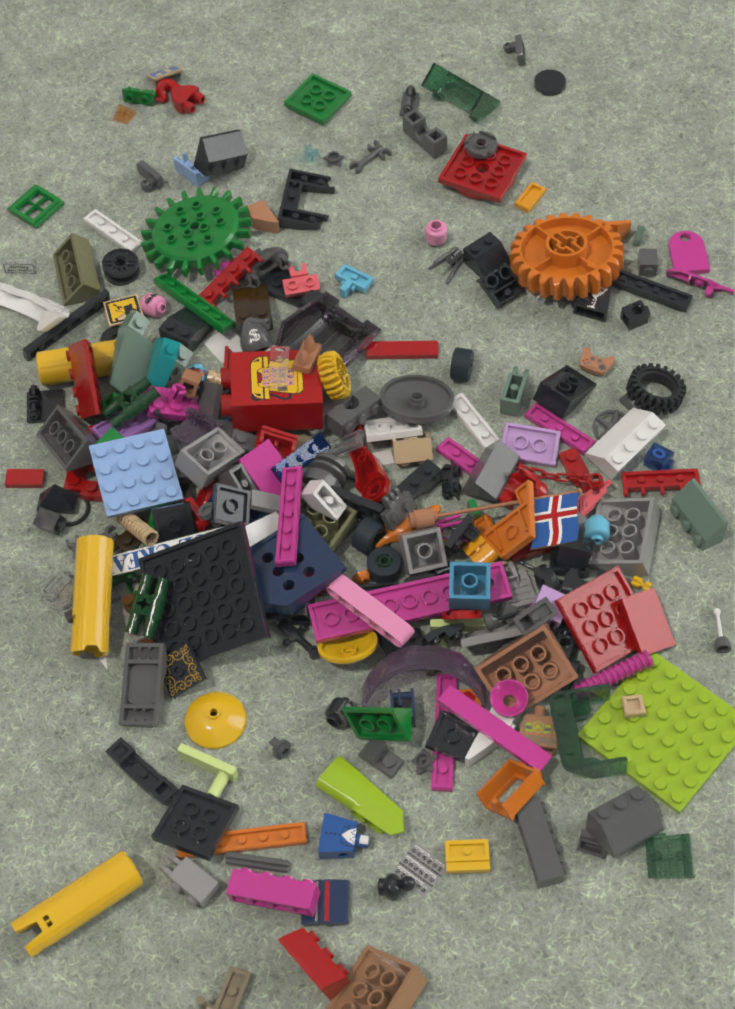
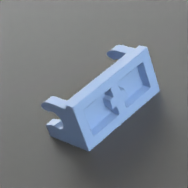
[173,153,210,187]

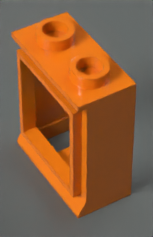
[476,759,546,821]

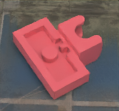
[282,263,320,298]

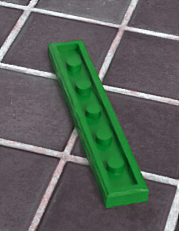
[153,273,236,334]

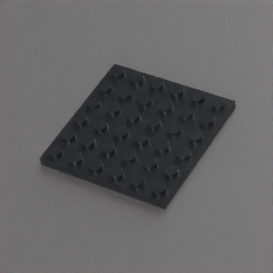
[138,521,271,662]

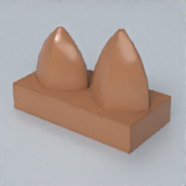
[292,334,322,374]

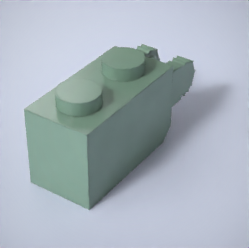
[500,366,529,416]

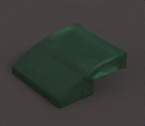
[645,832,695,879]

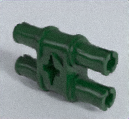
[101,376,161,430]
[125,573,171,639]

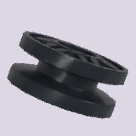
[102,248,140,286]

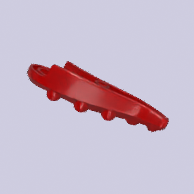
[348,425,391,503]

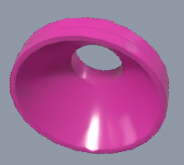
[490,679,528,718]

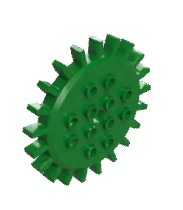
[141,187,253,277]

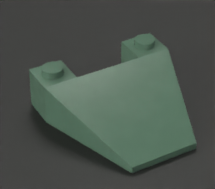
[108,310,193,397]

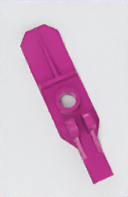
[666,269,735,298]

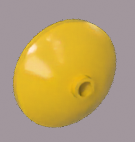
[317,631,378,665]
[185,691,246,749]

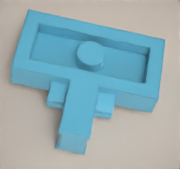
[335,264,374,298]

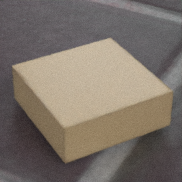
[621,694,646,718]

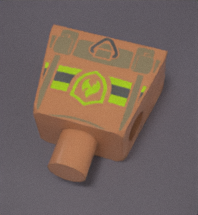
[519,705,557,756]

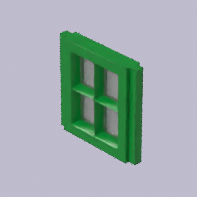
[7,185,64,228]

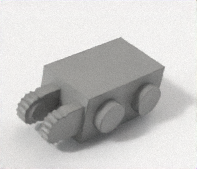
[158,853,221,909]

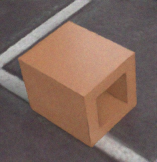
[179,368,203,399]

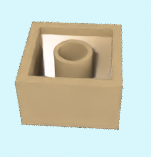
[391,431,433,466]

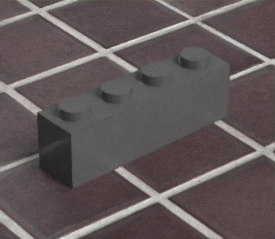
[515,795,567,889]

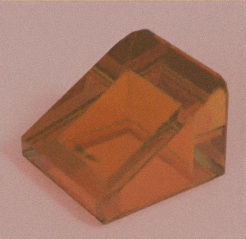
[113,104,136,124]

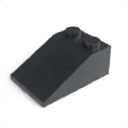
[158,307,213,352]
[533,365,596,419]

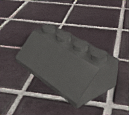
[37,405,97,472]

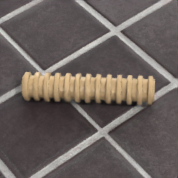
[112,513,159,546]

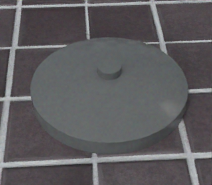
[380,375,454,424]

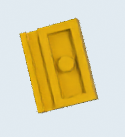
[445,839,490,874]

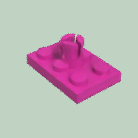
[142,383,202,421]

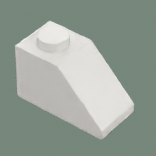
[301,479,347,520]

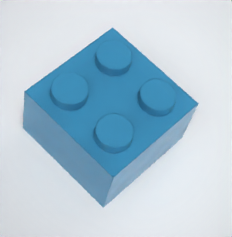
[449,562,491,610]

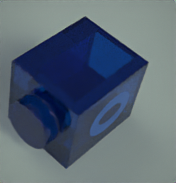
[643,442,675,470]

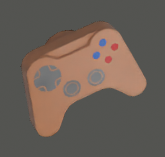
[579,347,615,376]

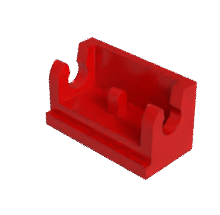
[254,425,298,462]

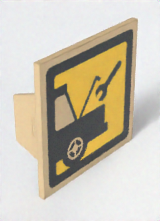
[103,294,143,327]

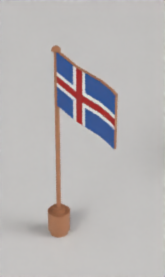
[408,488,582,551]

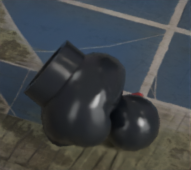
[378,873,415,901]

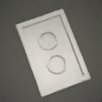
[363,417,423,442]

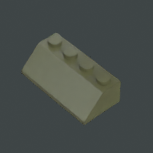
[52,233,101,306]

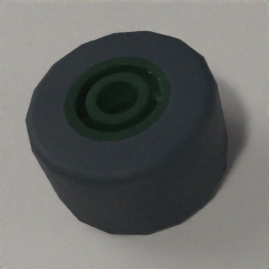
[450,347,474,382]
[351,517,385,555]
[367,546,402,583]

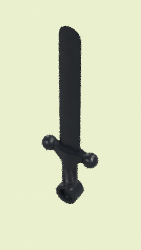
[265,613,320,660]

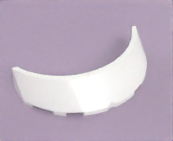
[0,282,70,332]

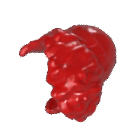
[497,465,548,509]

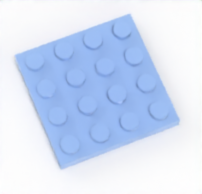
[89,429,183,519]

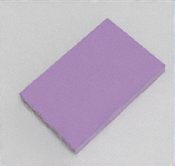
[502,422,561,468]

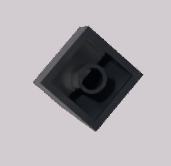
[463,232,510,278]

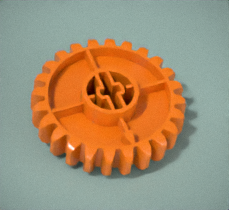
[510,213,624,301]

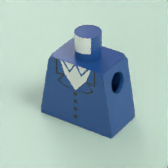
[318,813,370,859]

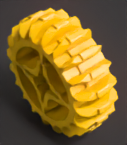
[317,351,352,401]

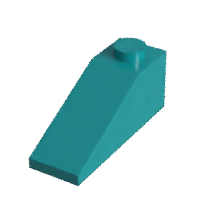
[146,337,181,388]

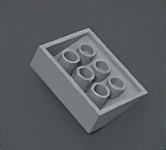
[588,497,660,576]

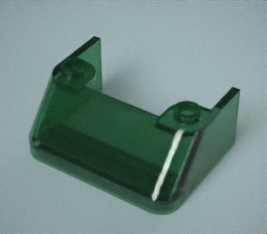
[421,62,501,122]
[549,683,628,779]

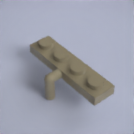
[196,966,252,1009]

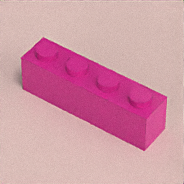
[226,868,320,917]

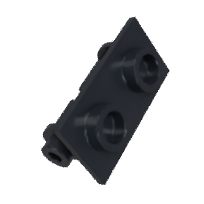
[442,459,462,501]

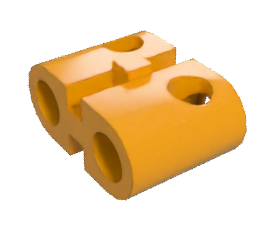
[461,534,500,563]

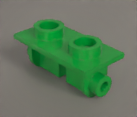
[122,86,157,106]

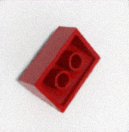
[278,927,350,1001]

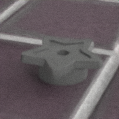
[323,151,345,167]
[411,749,437,775]

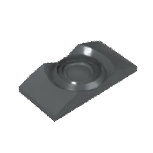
[119,643,167,726]

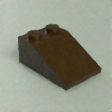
[232,284,274,335]

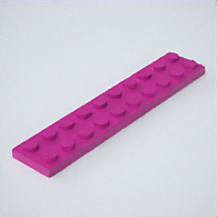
[308,561,513,644]

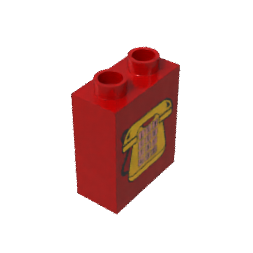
[220,350,323,432]

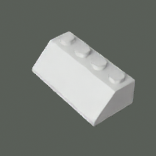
[584,408,666,480]

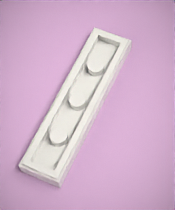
[83,209,142,252]
[452,393,501,450]

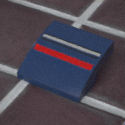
[301,879,349,927]

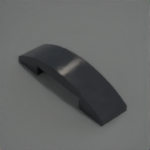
[105,737,179,805]

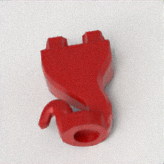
[155,78,205,115]

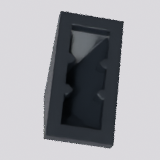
[37,484,78,513]

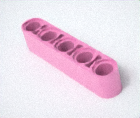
[326,574,415,648]

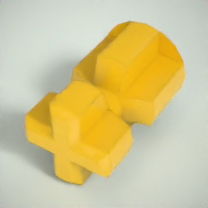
[630,575,652,591]

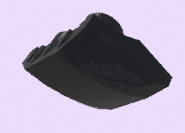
[476,262,526,309]

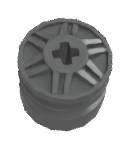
[302,452,350,489]

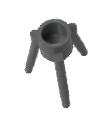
[428,247,463,284]

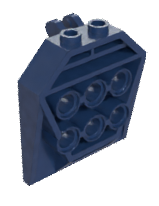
[250,513,347,615]

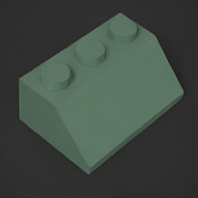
[670,478,728,551]

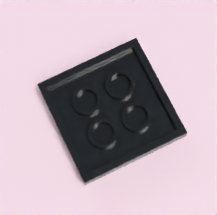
[151,785,239,862]

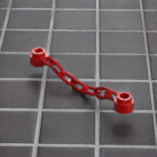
[514,461,604,490]

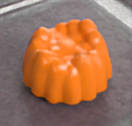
[352,570,370,585]

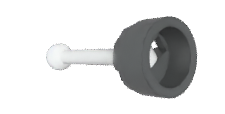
[713,608,731,653]

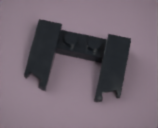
[277,168,335,230]

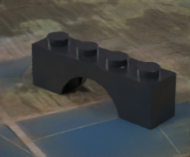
[379,459,442,509]

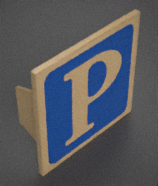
[146,65,184,86]

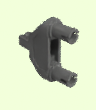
[243,247,290,288]

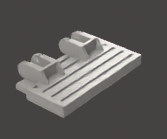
[468,561,536,618]

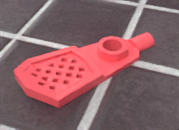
[577,479,613,516]

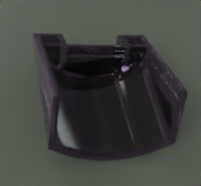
[276,291,381,369]

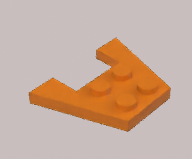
[474,480,536,560]

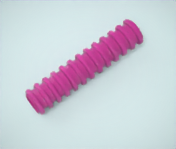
[572,650,653,700]

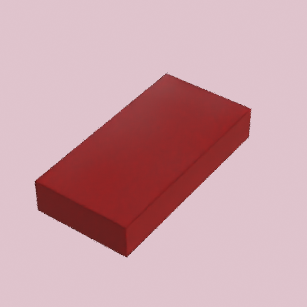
[5,469,46,488]

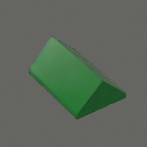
[341,706,412,741]

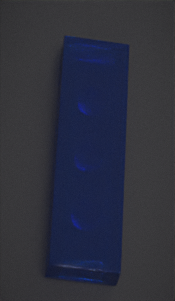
[271,432,331,483]

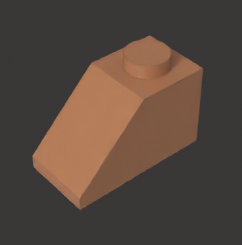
[244,200,280,234]

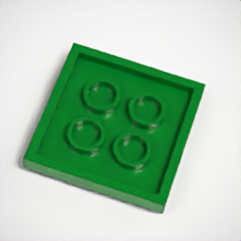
[284,73,352,125]

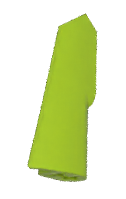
[316,756,404,836]

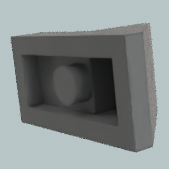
[512,596,558,637]
[358,740,404,779]

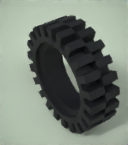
[626,363,687,415]

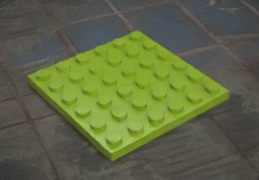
[576,652,735,814]

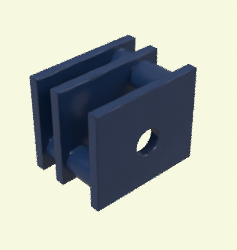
[390,688,416,727]

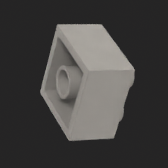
[397,526,448,574]

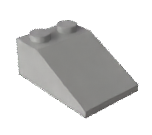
[174,427,245,490]

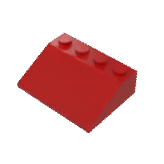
[66,339,103,419]

